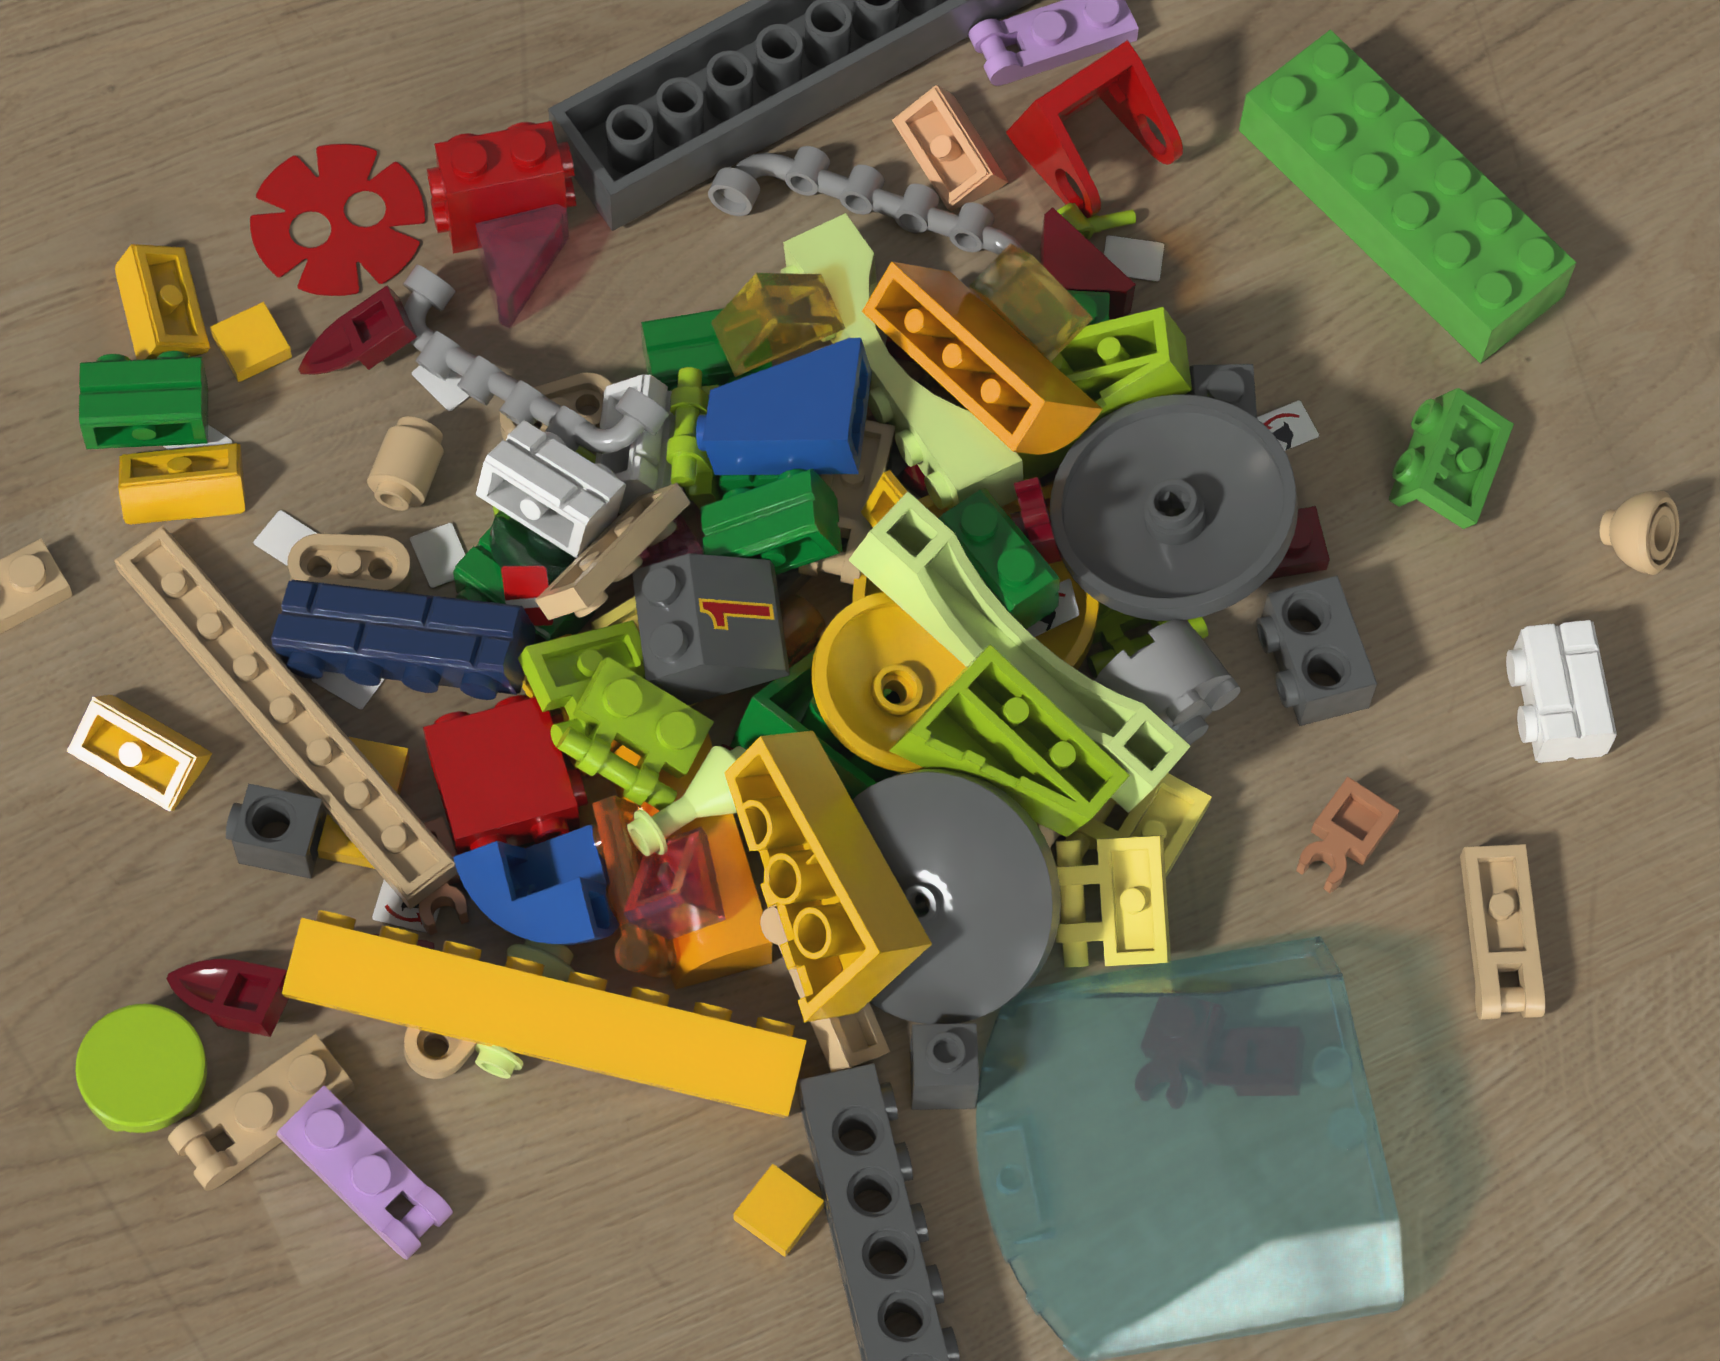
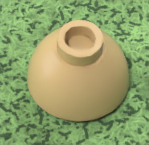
[1600,491,1679,575]

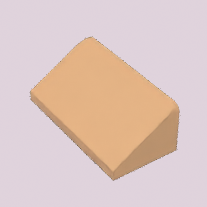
[892,85,1008,211]

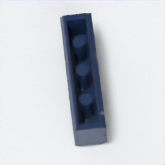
[271,580,536,700]

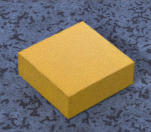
[210,301,292,383]
[733,1164,824,1257]

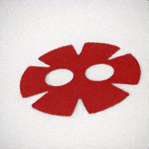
[250,144,425,296]

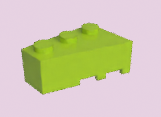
[1018,307,1192,480]
[889,644,1130,837]

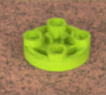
[75,1004,207,1133]

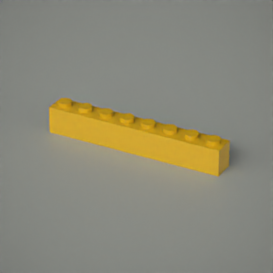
[282,910,807,1118]

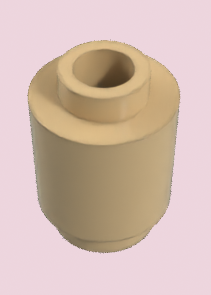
[367,416,444,511]

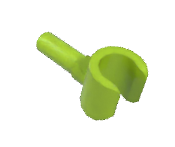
[1057,203,1136,240]

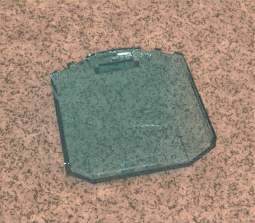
[975,936,1404,1361]

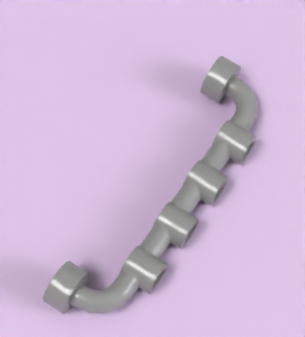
[708,146,1035,300]
[403,264,669,454]

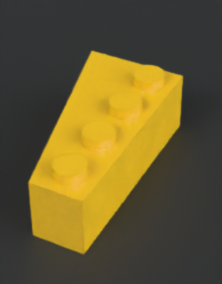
[724,731,932,1023]

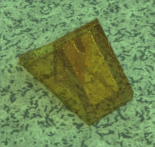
[969,243,1093,362]
[711,273,845,377]

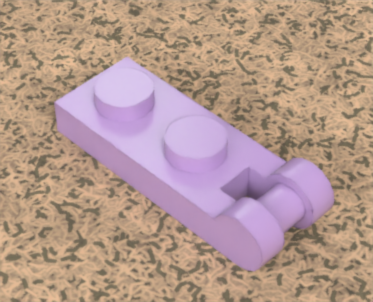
[968,0,1139,86]
[276,1086,453,1260]

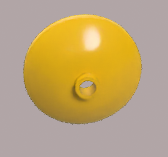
[812,592,966,772]

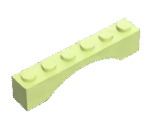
[781,213,1023,510]
[849,492,1191,813]

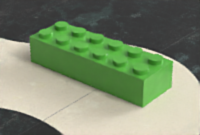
[1239,29,1577,364]

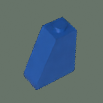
[696,338,872,475]

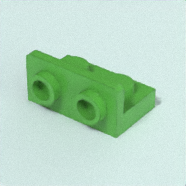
[1388,388,1514,529]

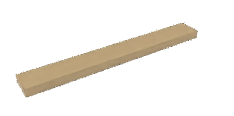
[114,525,458,910]

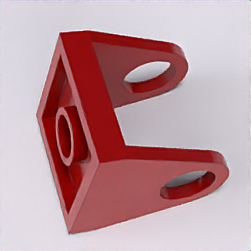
[1006,40,1183,218]

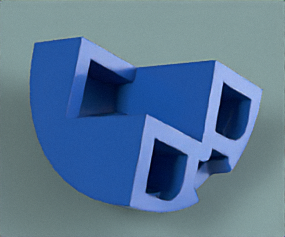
[453,824,626,945]

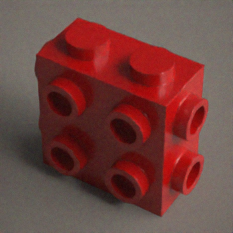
[427,121,577,254]
[423,695,588,855]

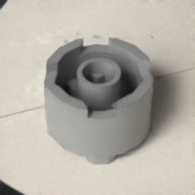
[1095,619,1241,745]

